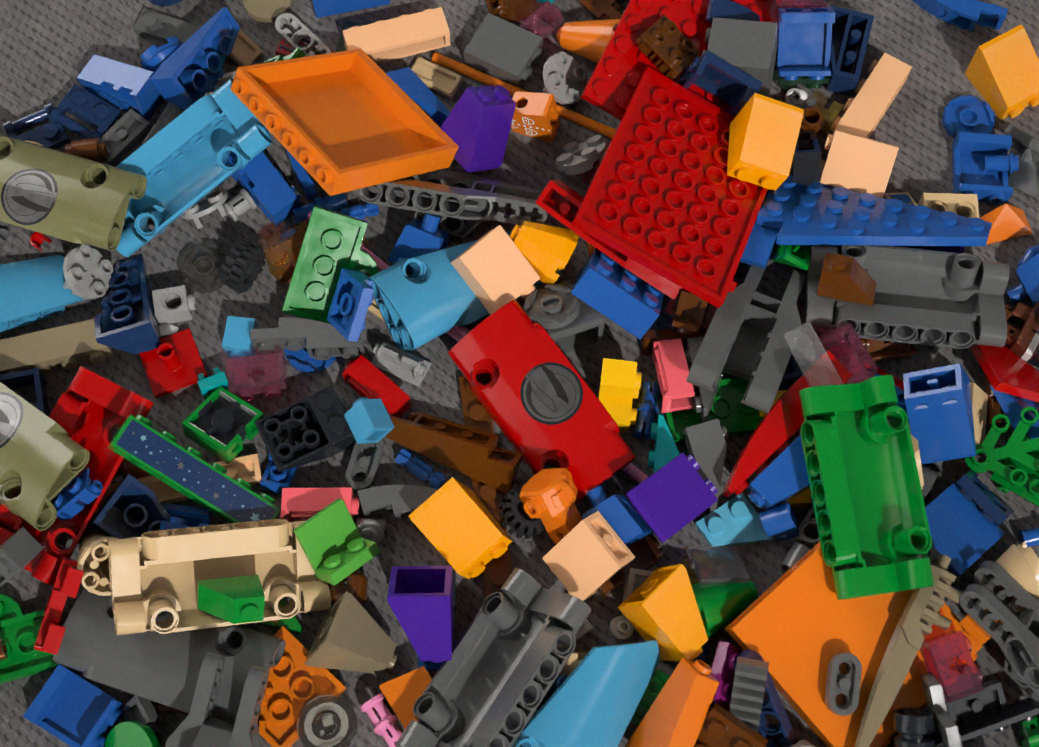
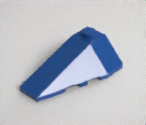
[150,7,240,110]

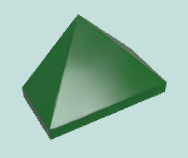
[769,244,810,270]

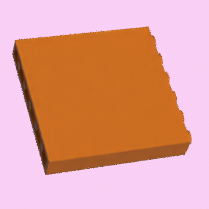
[725,541,983,747]

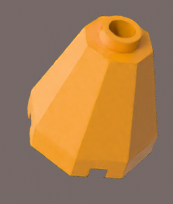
[509,221,579,285]

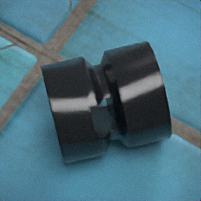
[893,708,935,747]

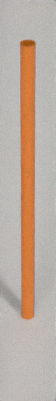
[432,52,616,139]

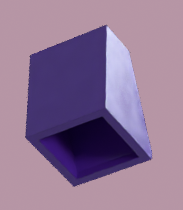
[440,85,516,173]
[625,452,718,543]
[387,566,454,663]

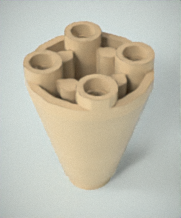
[77,533,119,596]

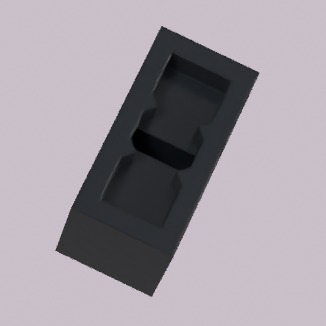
[790,130,821,185]

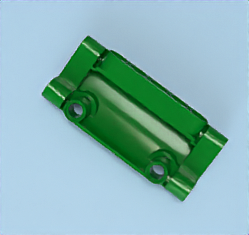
[799,375,935,600]

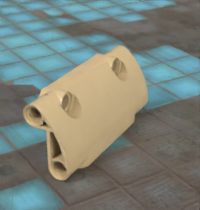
[108,519,331,635]

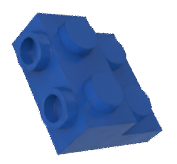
[326,268,374,342]

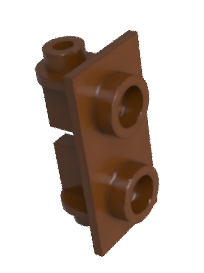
[855,338,918,363]

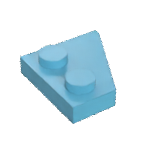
[695,492,774,548]

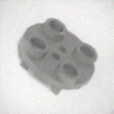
[541,52,587,105]
[180,186,228,229]
[63,244,113,300]

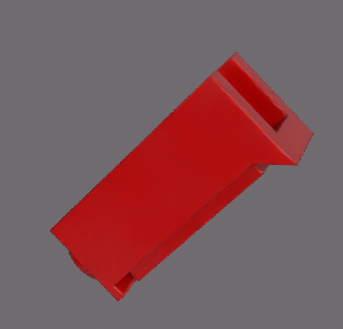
[342,354,412,418]

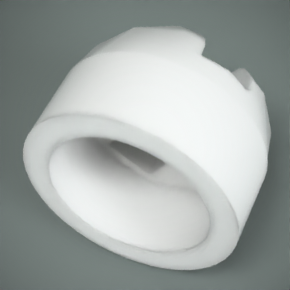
[785,88,808,105]

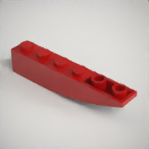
[535,179,683,300]
[723,350,853,497]

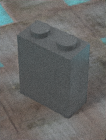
[464,13,545,88]

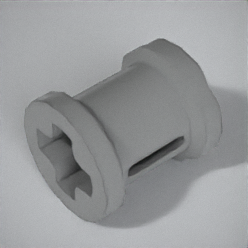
[222,188,257,223]

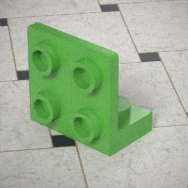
[294,499,380,586]

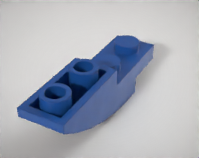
[912,0,1008,32]

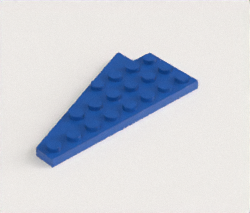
[756,175,992,246]

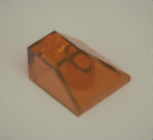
[263,219,309,283]

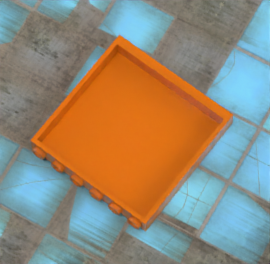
[230,49,459,196]

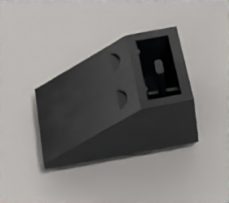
[254,385,356,472]

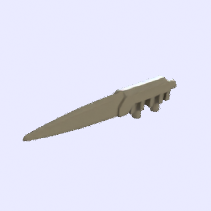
[855,554,963,747]

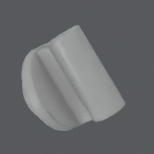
[356,518,386,543]

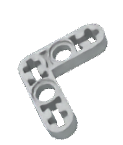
[275,13,332,57]

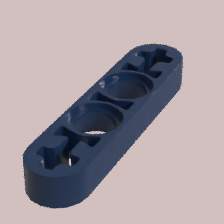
[733,650,798,747]

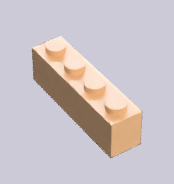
[342,7,450,64]
[830,53,912,138]

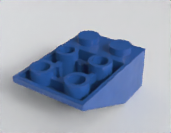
[903,363,976,464]

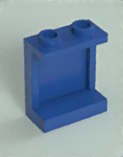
[776,7,836,80]
[952,132,1013,206]
[23,664,125,747]

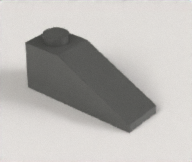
[682,418,729,512]

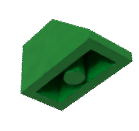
[197,575,265,624]

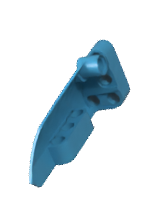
[369,231,563,350]
[0,255,85,333]
[512,640,661,747]

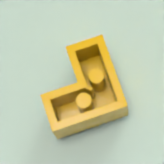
[598,358,642,433]

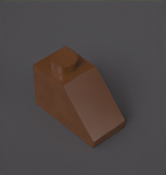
[817,252,877,306]

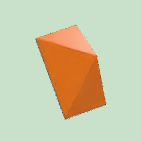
[980,203,1032,245]

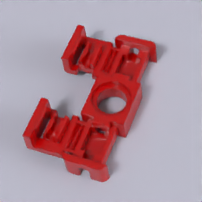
[33,557,84,655]

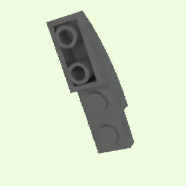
[250,317,365,360]

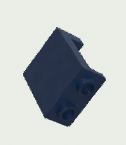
[679,51,762,117]

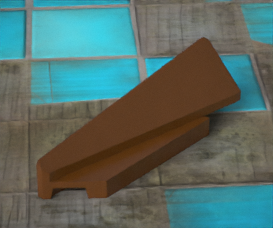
[385,412,523,494]

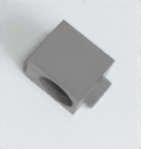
[152,285,197,325]

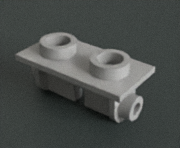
[371,341,432,387]

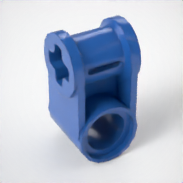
[759,502,799,542]

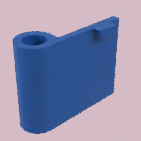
[925,482,1005,577]

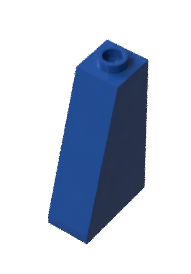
[746,435,810,510]

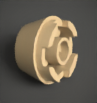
[995,542,1039,599]

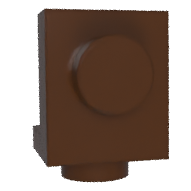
[671,289,708,335]

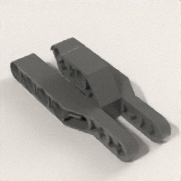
[358,169,548,238]
[686,265,807,414]
[959,561,1039,702]
[165,652,269,747]

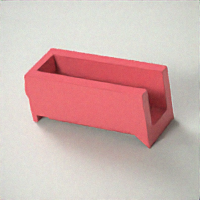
[652,338,695,413]
[280,487,359,522]

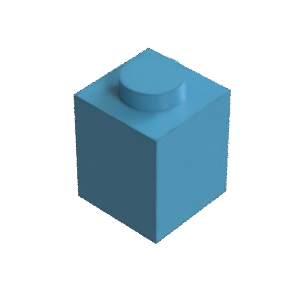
[222,316,259,361]
[344,397,395,444]

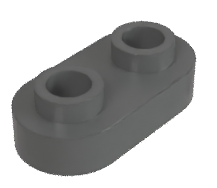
[345,441,383,492]
[825,653,862,716]

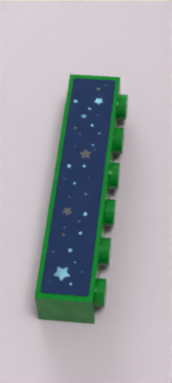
[107,415,281,523]

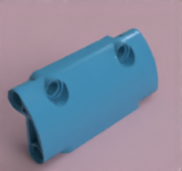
[104,78,273,257]

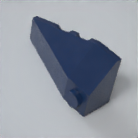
[94,255,162,355]
[89,474,172,539]

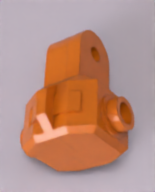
[520,468,582,544]

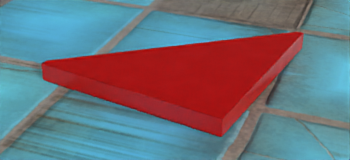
[970,344,1039,403]

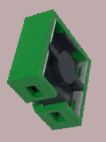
[182,386,264,464]

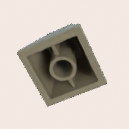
[304,591,398,674]

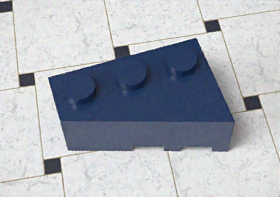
[823,4,874,96]

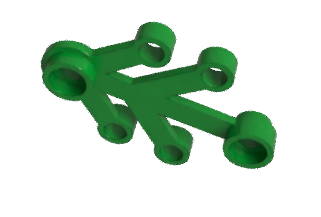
[965,407,1039,487]

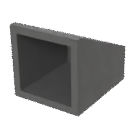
[702,17,777,97]
[528,277,604,355]

